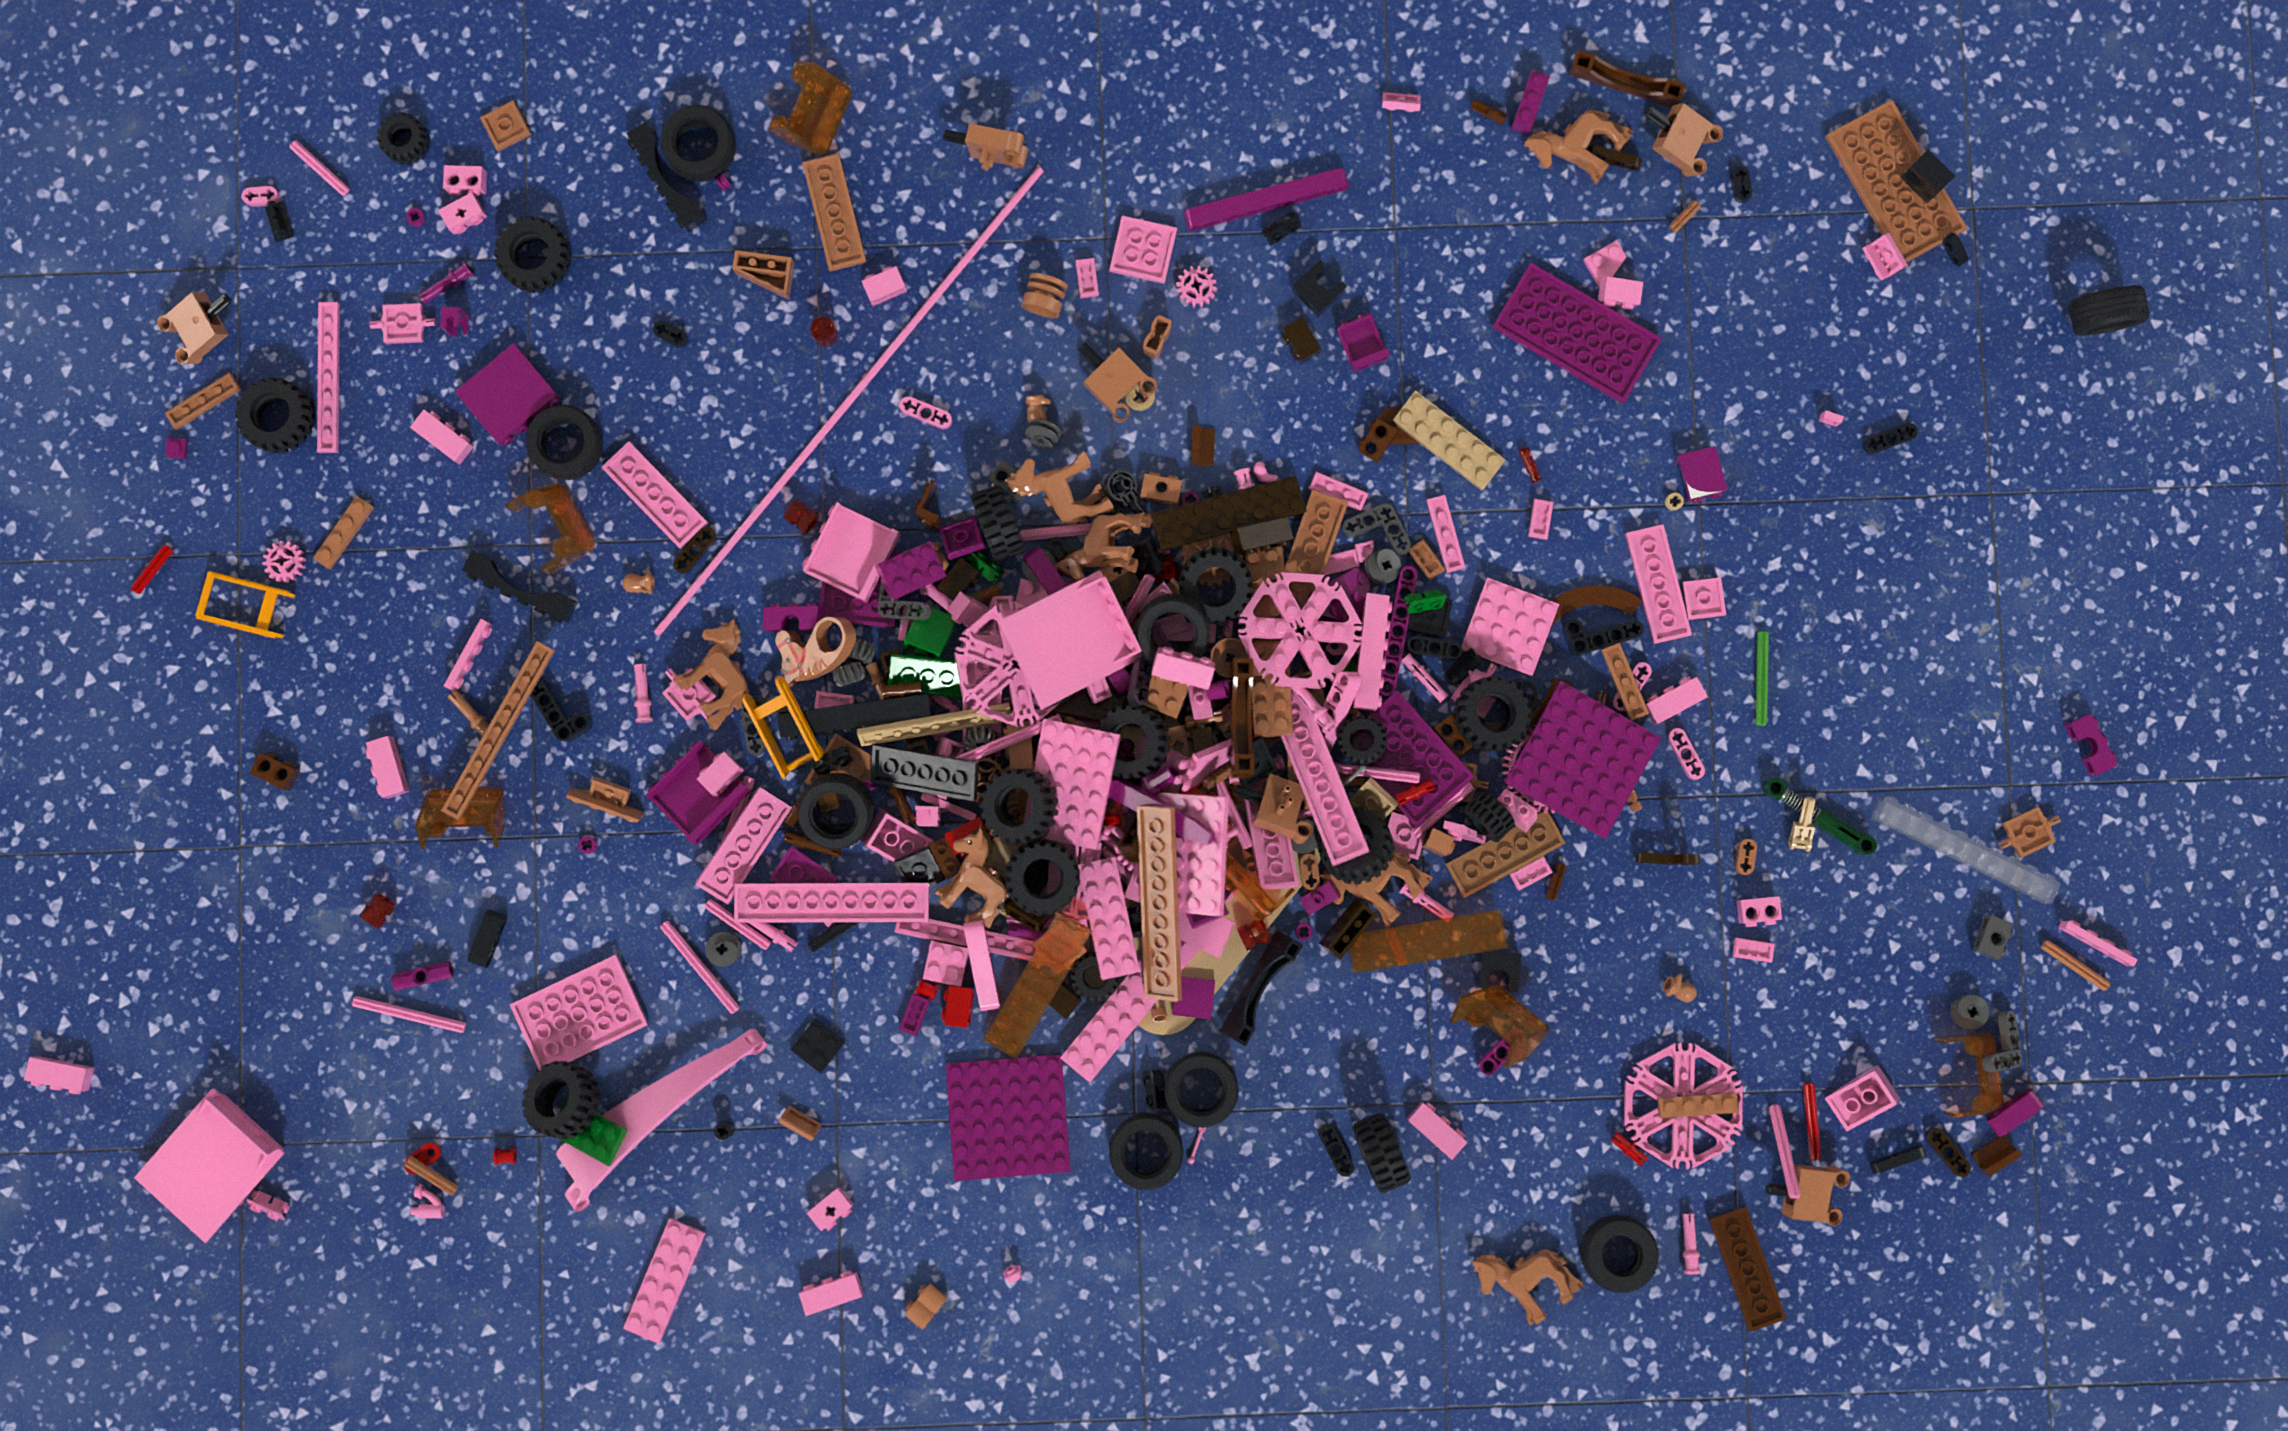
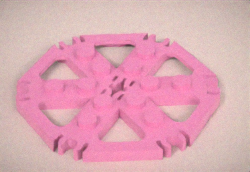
[1238,572,1362,689]
[954,602,1060,727]
[1624,1042,1743,1169]

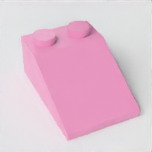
[860,808,933,862]
[1825,1065,1900,1131]

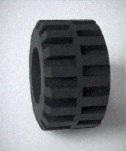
[376,112,430,165]
[1338,715,1387,765]
[1463,791,1515,842]
[1071,952,1120,1001]

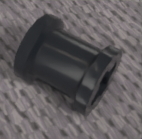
[714,1121,735,1140]

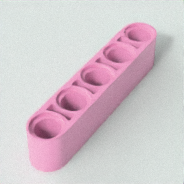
[1317,671,1361,753]
[964,920,1000,1012]

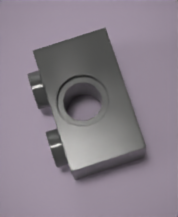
[1972,915,2013,960]

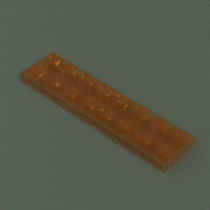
[1349,909,1508,974]
[983,911,1093,1059]

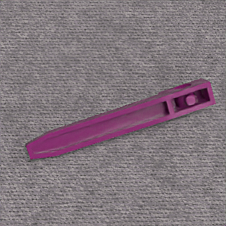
[1108,775,1215,845]

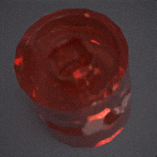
[810,317,838,347]
[783,499,820,534]
[359,893,397,929]
[1237,917,1272,951]

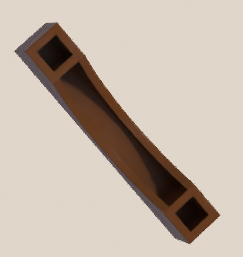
[1568,50,1686,108]
[1230,658,1254,778]

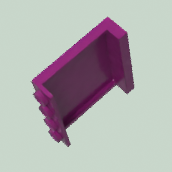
[455,343,561,447]
[645,741,751,846]

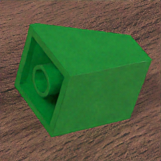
[902,605,956,659]

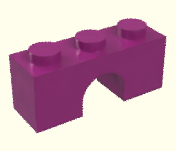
[1511,70,1550,135]
[763,603,824,632]
[2064,713,2118,776]

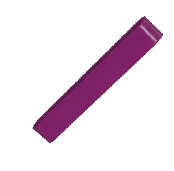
[1379,566,1417,697]

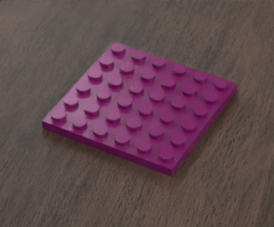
[1504,681,1661,839]
[946,1054,1071,1181]

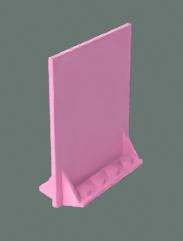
[997,571,1142,710]
[134,1088,284,1243]

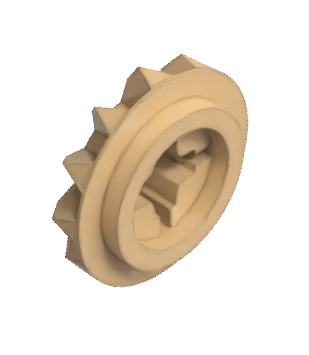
[1125,382,1155,412]

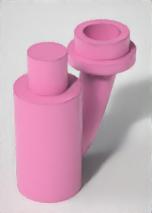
[410,1184,445,1218]

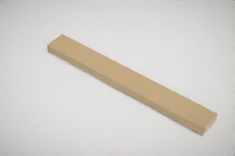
[857,703,1012,746]

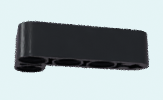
[1563,619,1644,656]
[531,677,593,742]

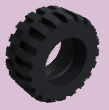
[494,216,572,293]
[235,377,315,453]
[970,485,1025,562]
[1179,547,1253,623]
[1453,676,1531,752]
[1095,704,1171,779]
[980,769,1059,844]
[1317,807,1395,884]
[1005,839,1080,916]
[522,1061,600,1139]
[1352,1113,1411,1193]

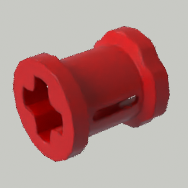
[1154,561,1175,583]
[915,978,940,1001]
[493,1147,517,1165]

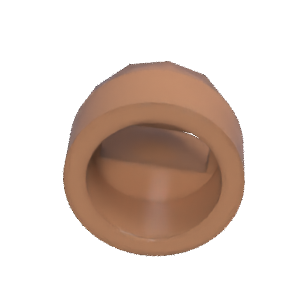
[1151,1006,1168,1022]

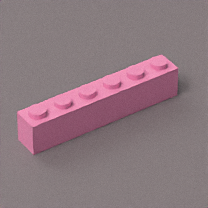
[1352,593,1392,712]

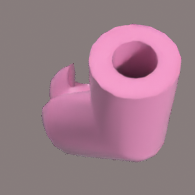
[1253,462,1278,483]

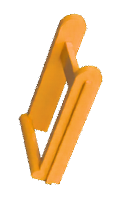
[195,571,295,639]
[742,676,824,779]

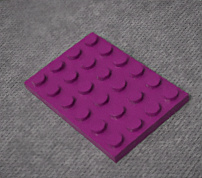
[1351,691,1475,827]

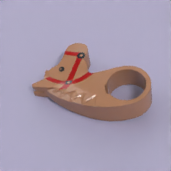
[775,617,856,687]

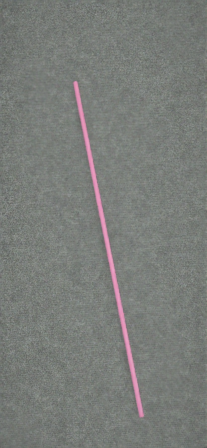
[654,167,1044,636]

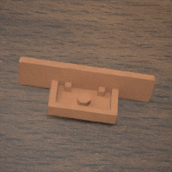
[566,777,644,823]

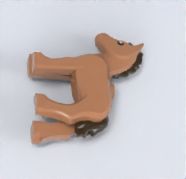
[1054,510,1152,582]
[935,825,1011,931]

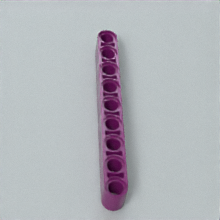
[1183,168,1350,231]
[1022,546,1131,696]

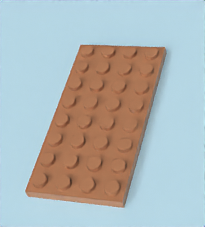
[1825,100,1968,263]

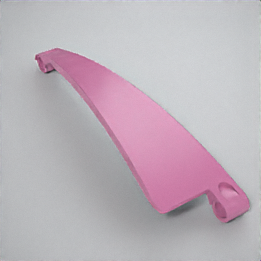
[556,1028,767,1212]

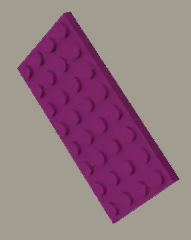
[1492,263,1662,404]

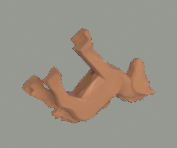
[1524,110,1634,185]
[1005,450,1115,525]
[673,619,749,731]
[1319,851,1433,927]
[1471,1249,1584,1326]

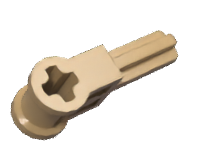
[1788,797,1816,852]

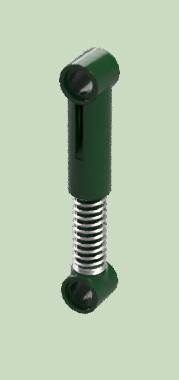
[1762,778,1877,855]

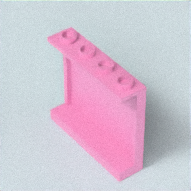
[802,502,901,603]

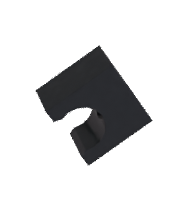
[1900,150,1955,203]
[1292,260,1347,318]
[1476,949,1522,993]

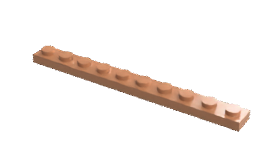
[441,641,555,820]

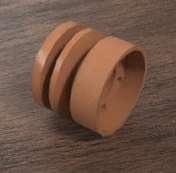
[1021,273,1068,318]
[1210,638,1249,678]

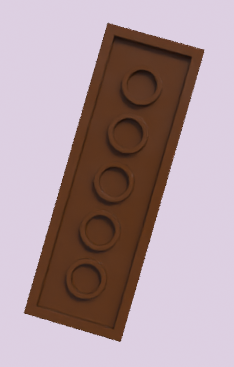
[1708,1206,1787,1332]

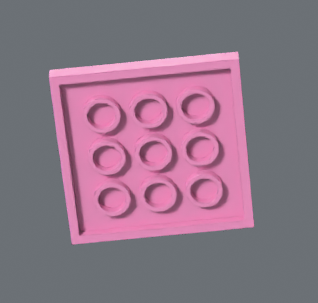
[1461,577,1560,676]

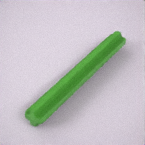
[1756,631,1769,726]

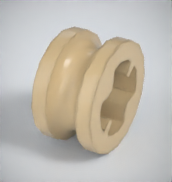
[1665,493,1684,510]

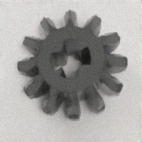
[847,638,875,664]
[832,661,866,687]
[964,725,997,757]

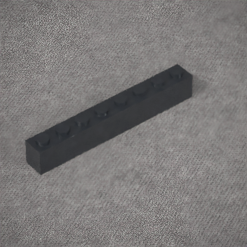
[777,693,934,740]

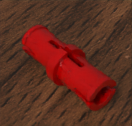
[1395,778,1435,806]
[1610,1131,1648,1166]

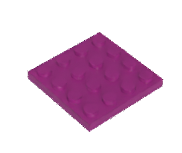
[819,551,902,628]

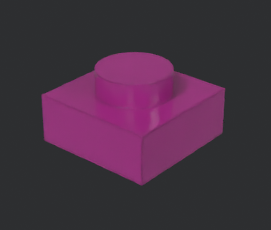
[165,438,189,459]

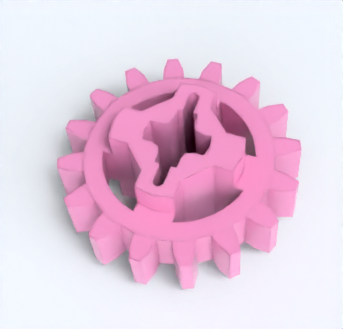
[1176,266,1217,308]
[262,541,306,583]

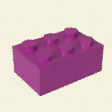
[875,541,946,601]

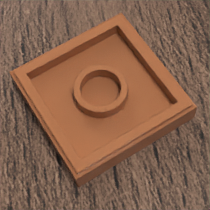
[480,101,532,152]

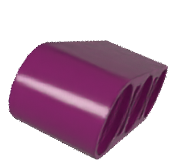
[1206,680,1231,700]
[1477,1029,1525,1075]
[1986,1088,2044,1137]

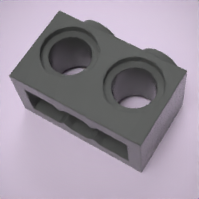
[989,460,1027,504]

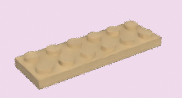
[1392,390,1505,491]

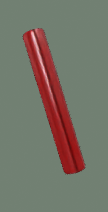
[1803,1083,1821,1161]

